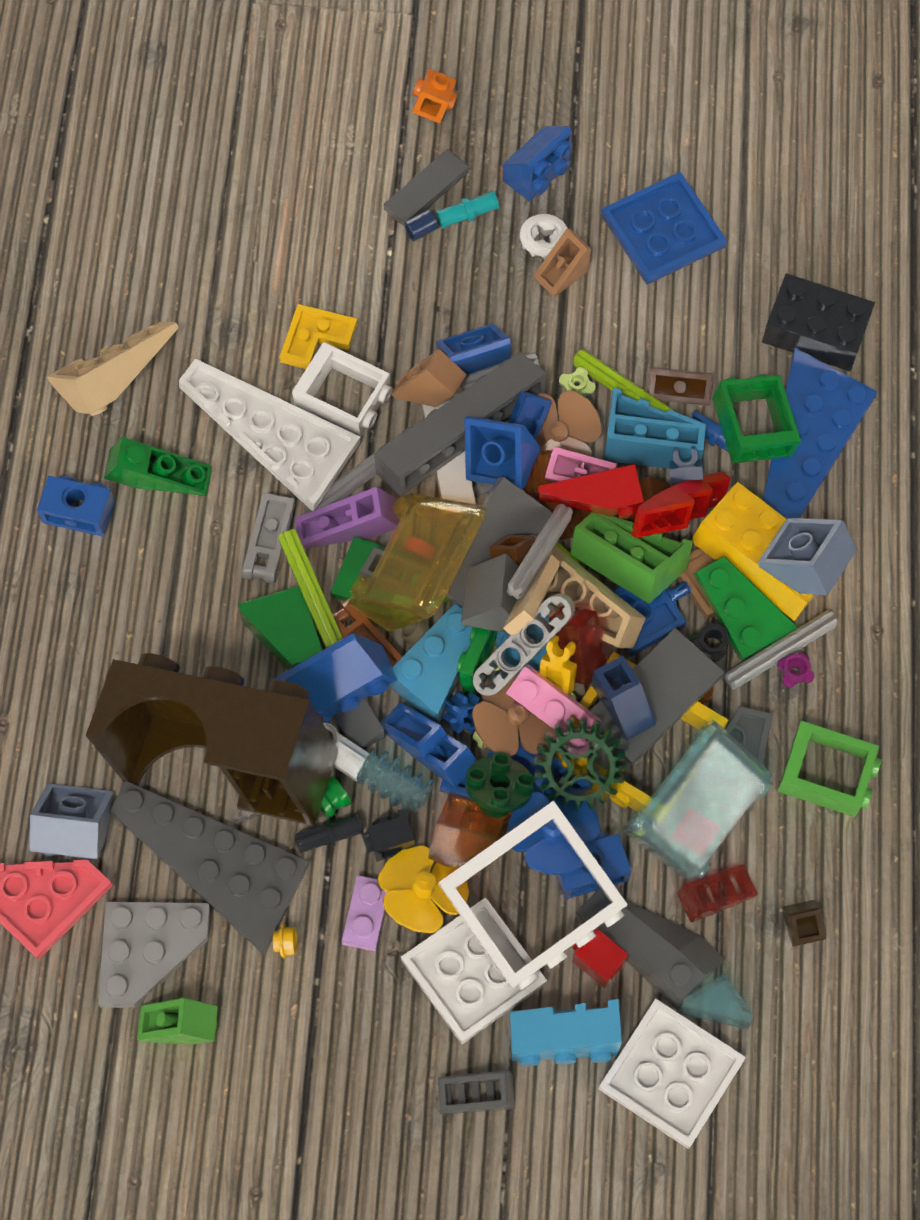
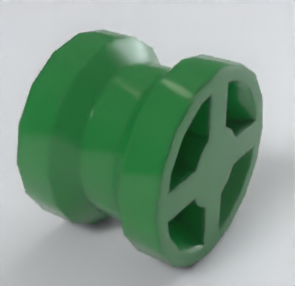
[320,776,351,819]

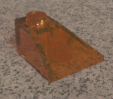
[428,793,513,868]

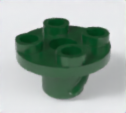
[465,752,535,818]

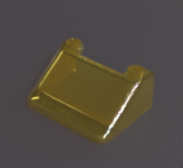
[348,493,486,632]

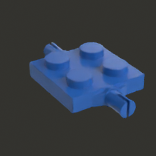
[590,581,691,658]

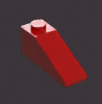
[538,464,644,519]

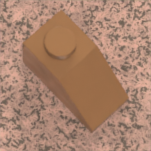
[391,349,467,407]

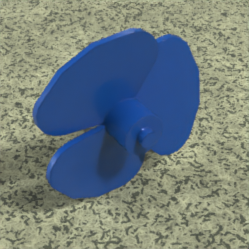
[508,792,600,875]

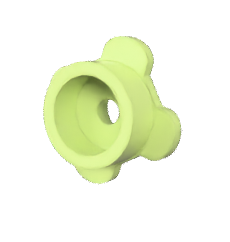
[559,367,596,397]

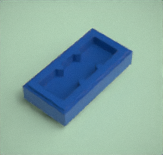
[508,390,552,441]

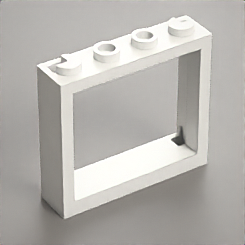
[438,801,628,989]

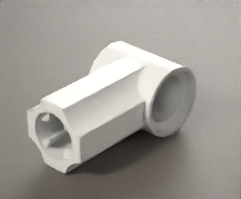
[323,723,374,782]

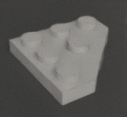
[98,902,211,1008]

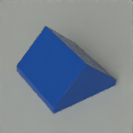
[435,323,511,374]
[464,416,541,490]

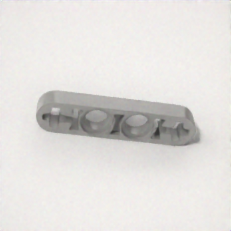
[473,593,575,696]

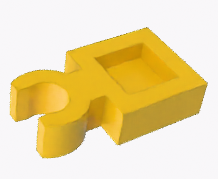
[539,635,577,696]

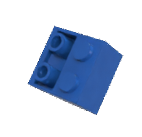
[503,126,572,201]

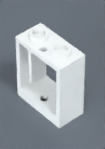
[292,342,393,437]

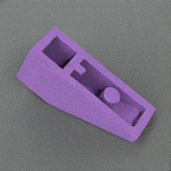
[295,487,401,548]

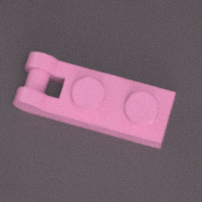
[506,665,602,748]

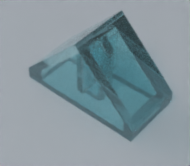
[679,974,753,1030]

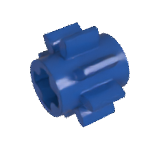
[443,691,480,734]

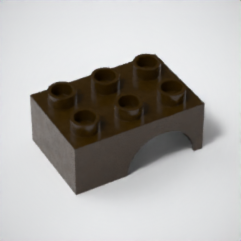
[86,653,338,826]

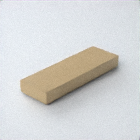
[503,555,560,636]

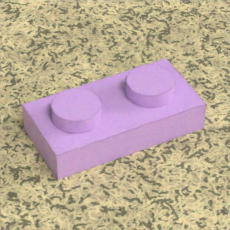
[342,875,387,952]

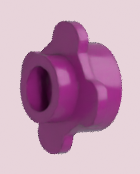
[777,653,814,688]

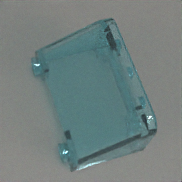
[623,720,773,881]

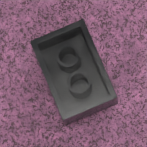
[762,273,875,372]

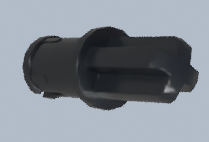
[295,813,364,853]

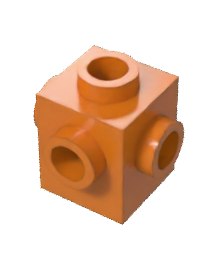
[412,69,457,124]

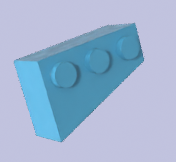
[604,387,706,469]
[389,603,473,724]
[509,999,622,1066]

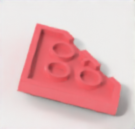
[0,859,113,960]

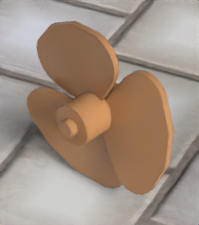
[535,390,602,472]
[472,675,557,757]

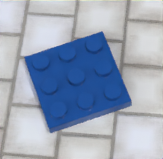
[601,172,727,285]

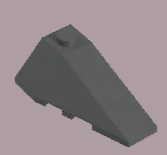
[576,888,725,1010]

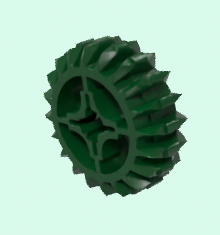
[534,717,627,810]

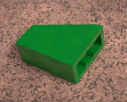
[238,586,322,670]

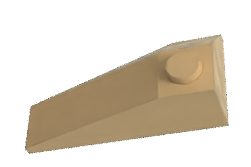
[47,321,179,416]

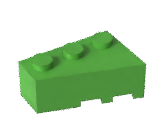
[570,512,693,604]

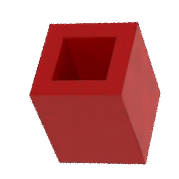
[572,928,629,988]

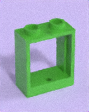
[778,720,882,817]

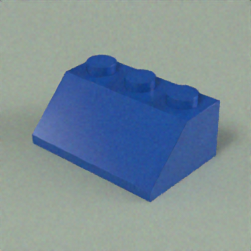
[269,633,397,723]

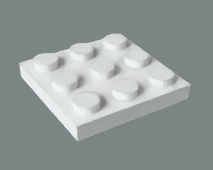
[401,897,547,1044]
[598,999,746,1149]

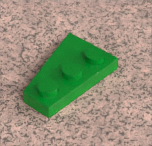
[693,557,798,660]

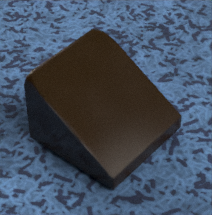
[782,900,826,947]

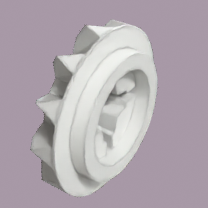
[520,214,567,260]

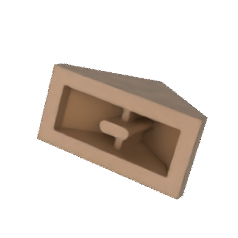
[533,228,591,296]

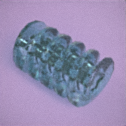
[356,748,434,814]

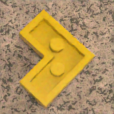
[279,304,358,369]

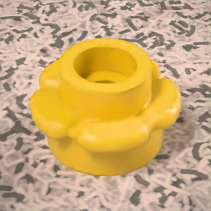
[273,924,298,958]

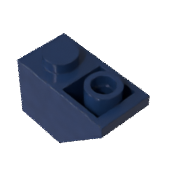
[592,655,656,741]

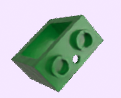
[712,374,801,464]

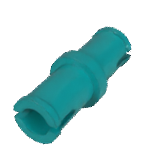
[436,190,500,229]

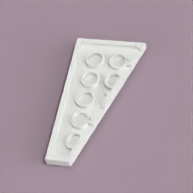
[179,359,360,512]

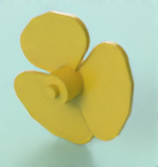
[378,846,469,933]

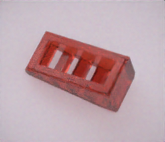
[678,864,758,922]

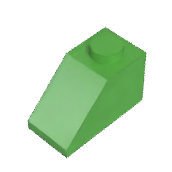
[137,998,218,1045]

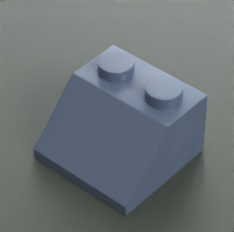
[758,518,857,595]
[29,783,114,860]

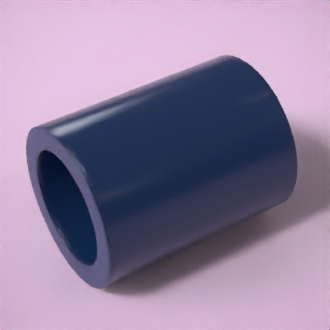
[404,210,438,241]

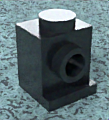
[361,809,415,862]

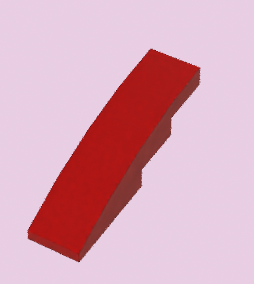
[631,471,731,538]

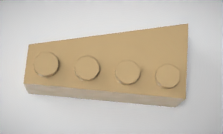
[529,535,645,648]

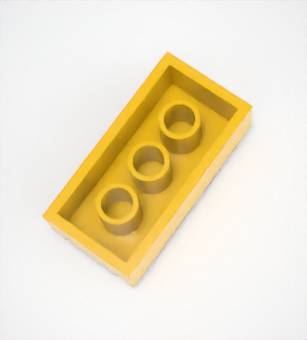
[691,482,816,621]

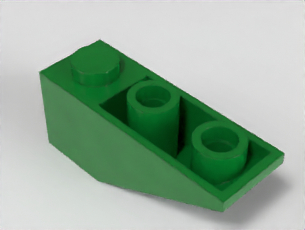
[104,437,211,496]

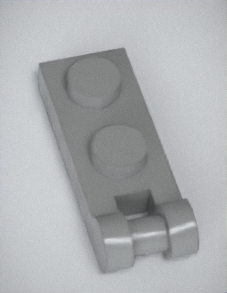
[242,493,295,584]

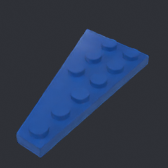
[762,348,877,519]

